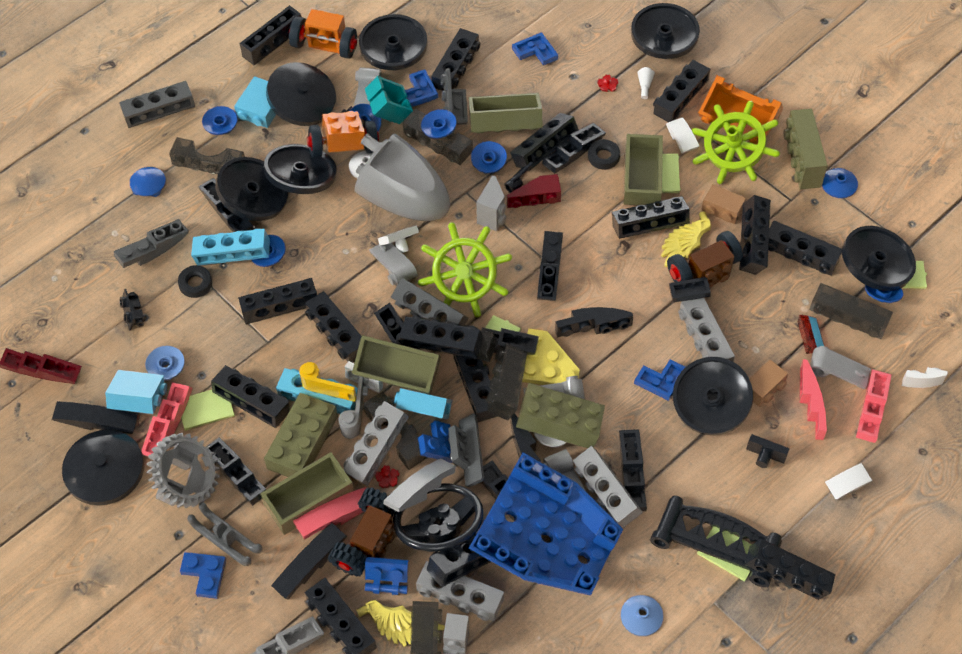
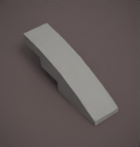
[383,458,456,512]
[252,616,324,654]

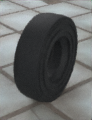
[588,139,620,170]
[178,265,212,298]

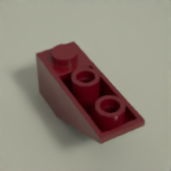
[507,174,561,208]

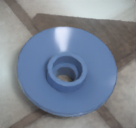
[145,346,185,380]
[621,595,663,636]

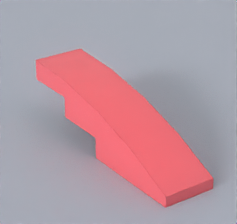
[800,359,827,440]
[856,369,891,443]
[141,382,193,456]
[293,487,366,540]

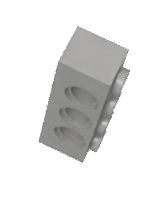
[678,298,735,362]
[343,401,409,486]
[573,446,643,528]
[416,561,504,622]

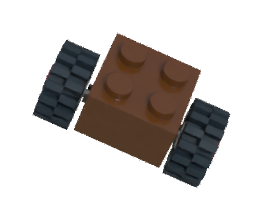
[328,487,396,577]

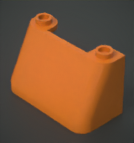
[698,75,783,144]

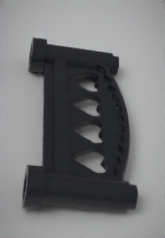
[650,495,782,587]

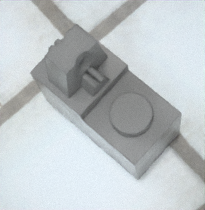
[443,613,469,654]

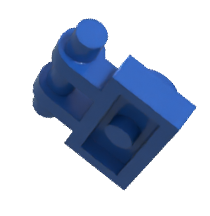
[365,557,409,595]

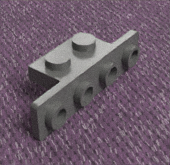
[441,69,468,140]
[448,413,484,487]

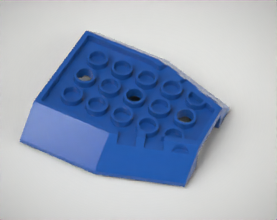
[469,453,623,596]

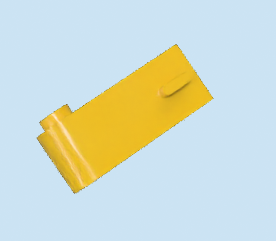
[299,362,357,402]

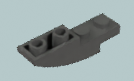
[114,219,189,268]

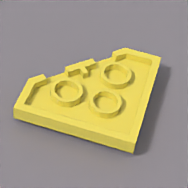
[519,328,580,385]

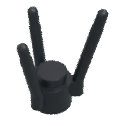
[504,162,533,193]

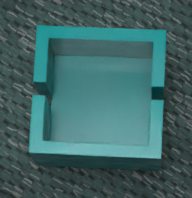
[365,76,413,125]

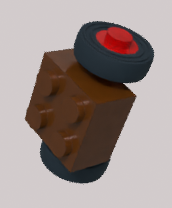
[667,231,743,288]

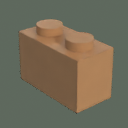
[702,184,746,224]
[749,359,788,407]

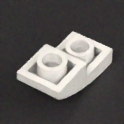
[666,117,699,154]
[902,367,947,388]
[825,463,872,500]

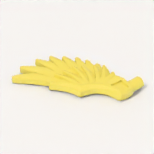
[661,212,711,267]
[356,600,445,648]

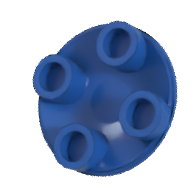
[130,167,166,197]

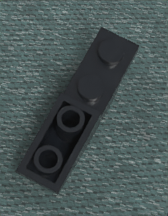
[537,231,563,301]
[555,307,633,337]

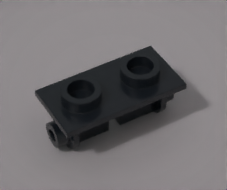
[119,289,145,331]

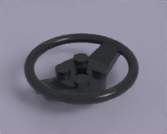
[393,483,484,552]

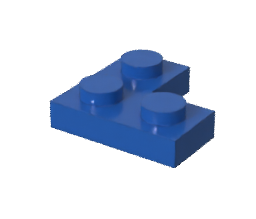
[512,32,558,66]
[405,69,438,107]
[634,359,685,401]
[418,420,452,463]
[180,552,226,599]

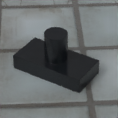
[669,277,711,303]
[746,434,790,468]

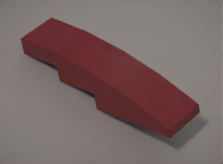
[0,348,82,384]

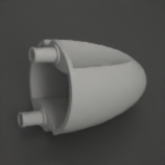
[355,134,450,221]

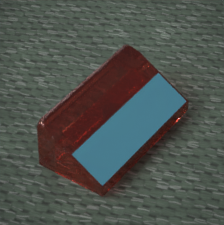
[797,315,824,354]

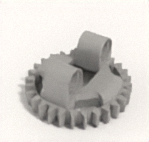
[147,433,220,508]

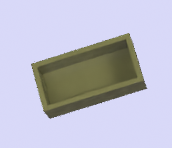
[469,93,542,133]
[784,109,828,190]
[623,134,663,205]
[352,335,441,395]
[516,383,605,448]
[264,393,338,477]
[260,452,354,535]

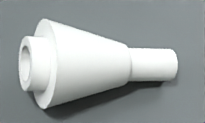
[637,67,655,99]

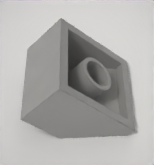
[476,175,506,231]

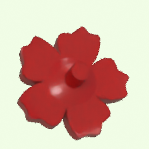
[597,74,618,92]
[375,465,400,488]

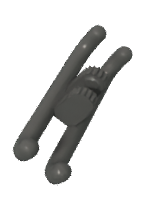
[187,502,263,566]

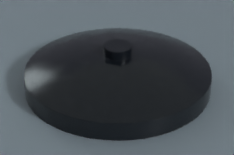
[631,3,700,59]
[359,14,428,71]
[266,62,336,126]
[264,144,337,194]
[215,157,288,221]
[842,226,916,291]
[673,357,753,435]
[62,430,144,506]

